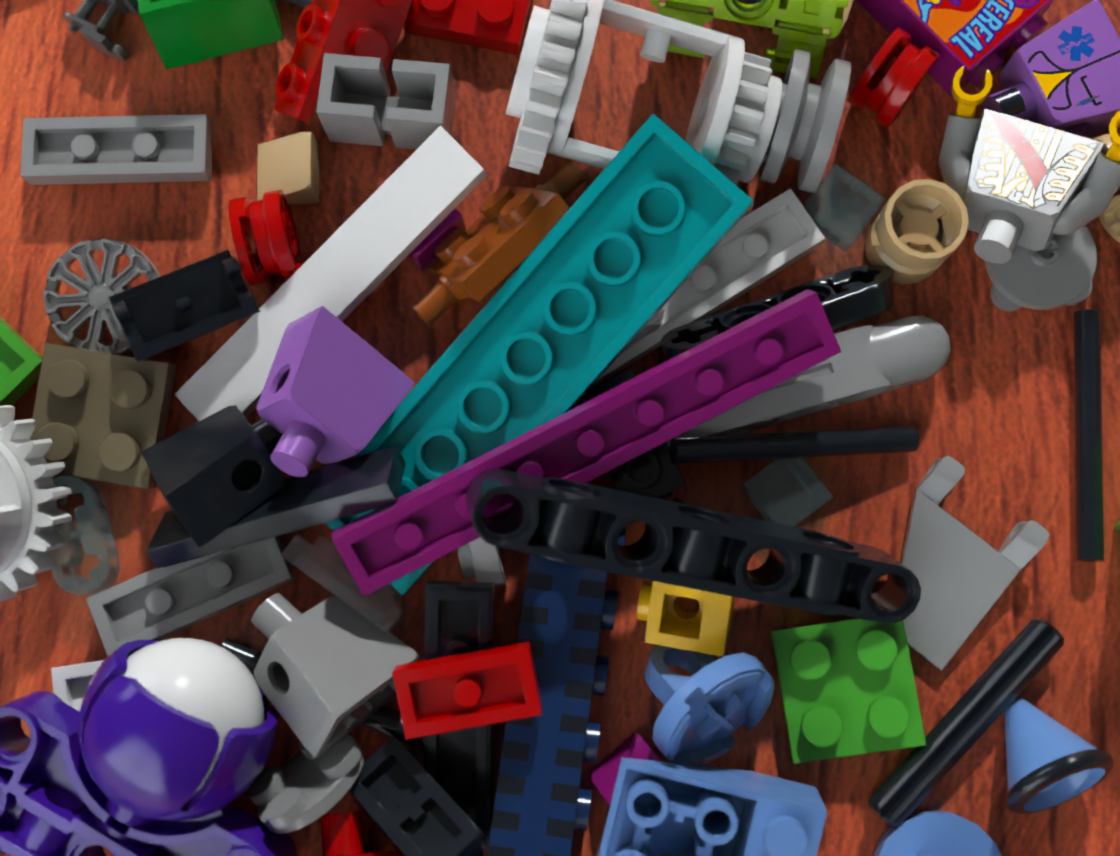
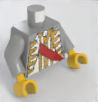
[939,66,1120,264]

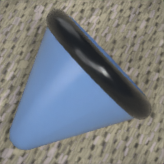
[1004,697,1114,814]

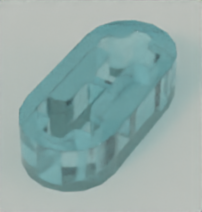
[47,475,120,596]

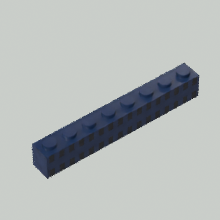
[487,527,626,856]

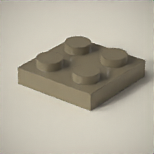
[30,343,177,489]

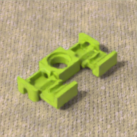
[650,0,849,79]

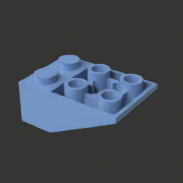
[598,757,828,856]

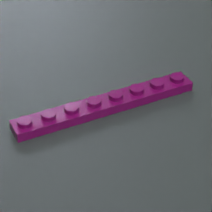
[332,289,841,597]

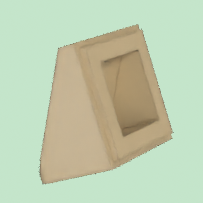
[257,132,319,205]

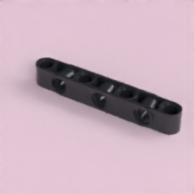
[466,469,921,623]

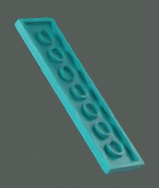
[325,113,754,596]

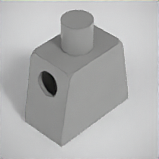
[251,593,420,758]

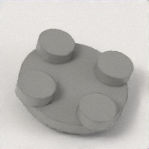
[985,225,1097,312]
[246,734,364,834]

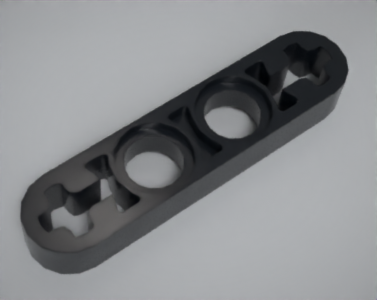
[661,265,894,362]

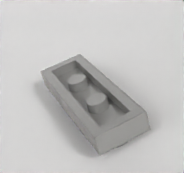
[20,114,213,185]
[86,536,296,657]

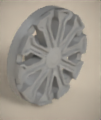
[43,239,160,355]

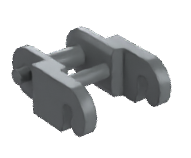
[62,0,140,62]

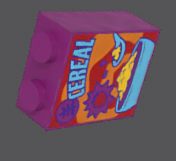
[856,0,1054,97]

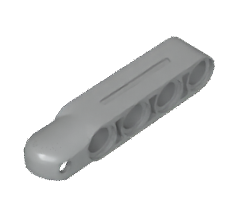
[667,315,951,447]

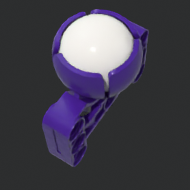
[0,638,297,856]

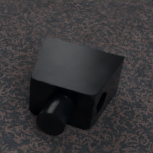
[141,405,286,548]

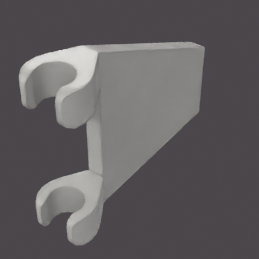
[900,456,1049,671]

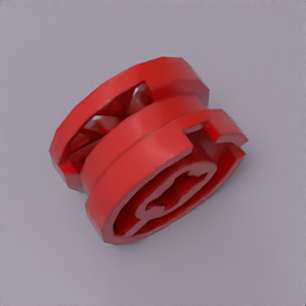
[847,27,940,129]
[228,190,302,285]

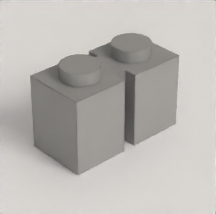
[316,53,456,149]

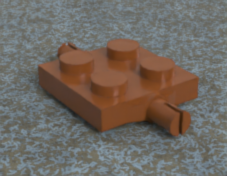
[412,161,585,327]

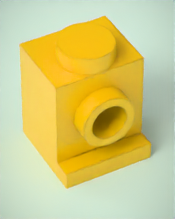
[637,581,735,657]

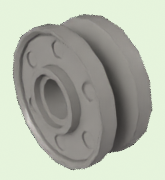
[759,49,851,193]

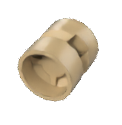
[865,179,969,285]

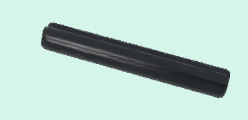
[868,619,1064,828]

